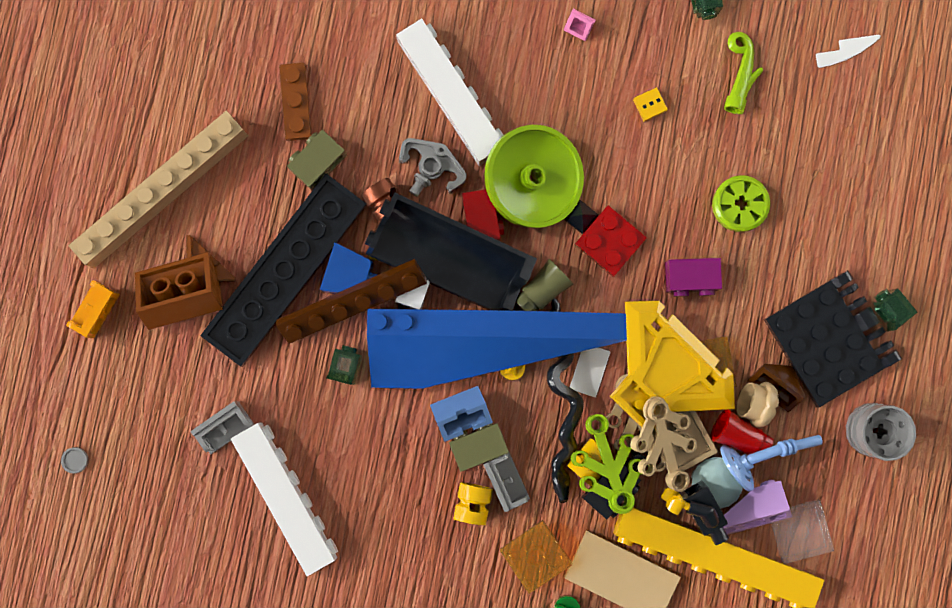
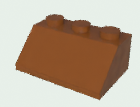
[135,252,223,330]

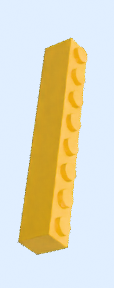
[613,507,824,608]

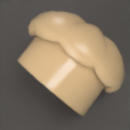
[736,382,779,427]

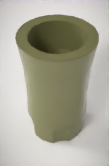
[516,259,574,311]

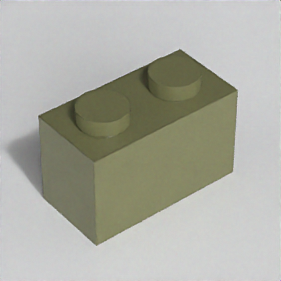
[287,129,347,191]
[449,423,509,472]

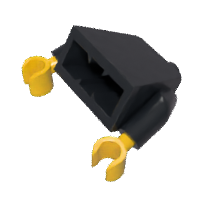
[661,480,729,545]

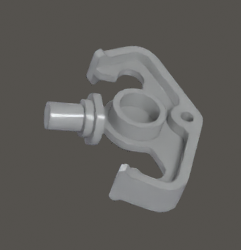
[399,138,466,197]

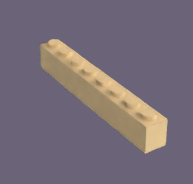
[68,111,248,268]

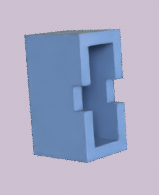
[430,386,493,442]

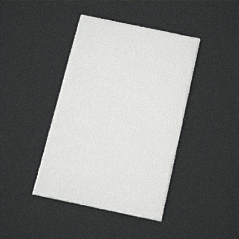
[570,348,610,398]

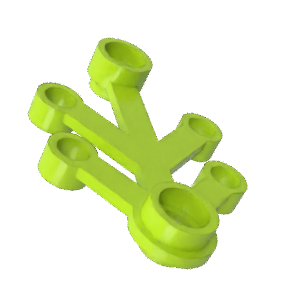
[571,414,641,514]

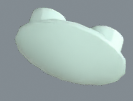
[691,457,743,509]

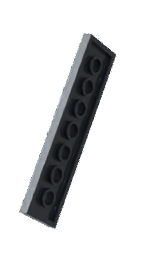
[200,173,367,367]

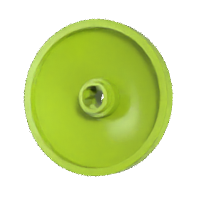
[485,125,584,228]

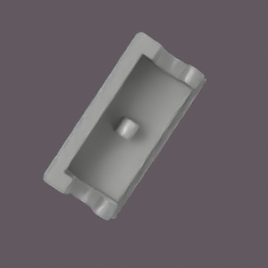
[190,401,254,454]
[483,453,530,512]

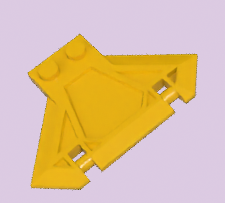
[610,301,735,428]

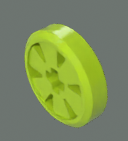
[712,175,770,232]

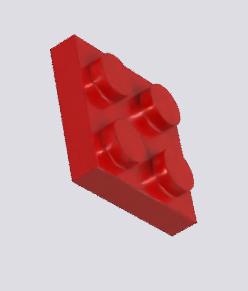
[574,205,647,277]

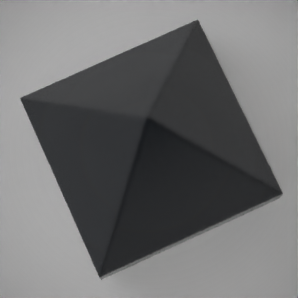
[564,199,599,235]

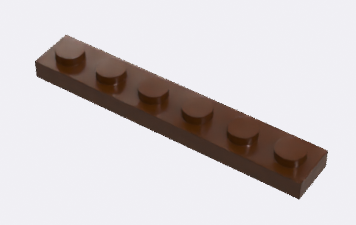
[276,259,427,344]

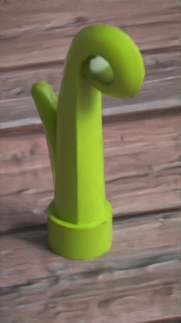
[724,32,763,114]

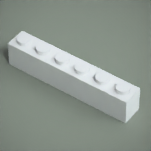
[396,19,503,166]
[231,423,338,576]

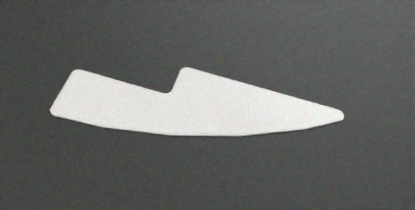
[816,35,880,68]

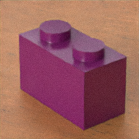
[665,258,722,297]

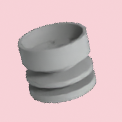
[846,403,916,461]

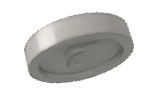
[61,447,88,473]

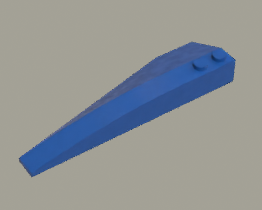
[367,309,627,389]

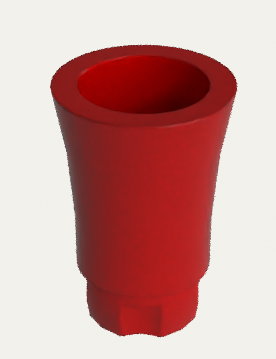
[711,409,774,455]

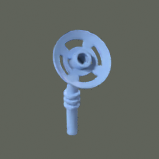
[720,435,823,492]

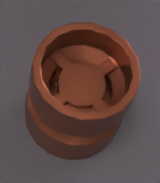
[362,178,397,223]

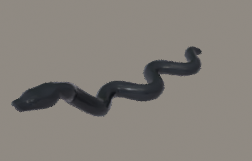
[546,298,584,503]

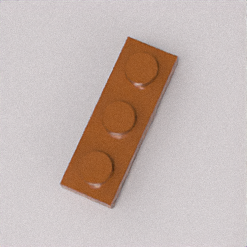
[279,62,312,141]

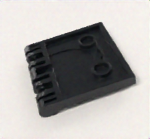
[763,270,902,407]

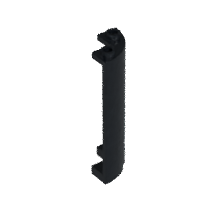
[365,193,537,311]

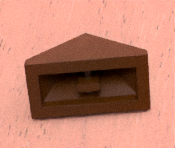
[748,364,805,413]

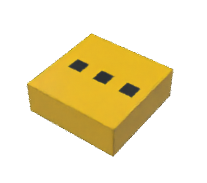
[633,87,668,122]

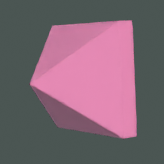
[564,9,596,41]

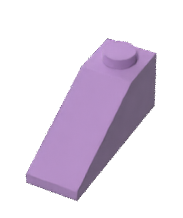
[724,480,792,535]

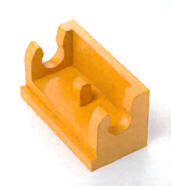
[66,280,120,339]

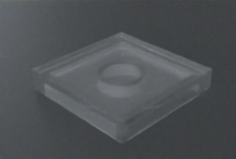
[771,500,834,564]

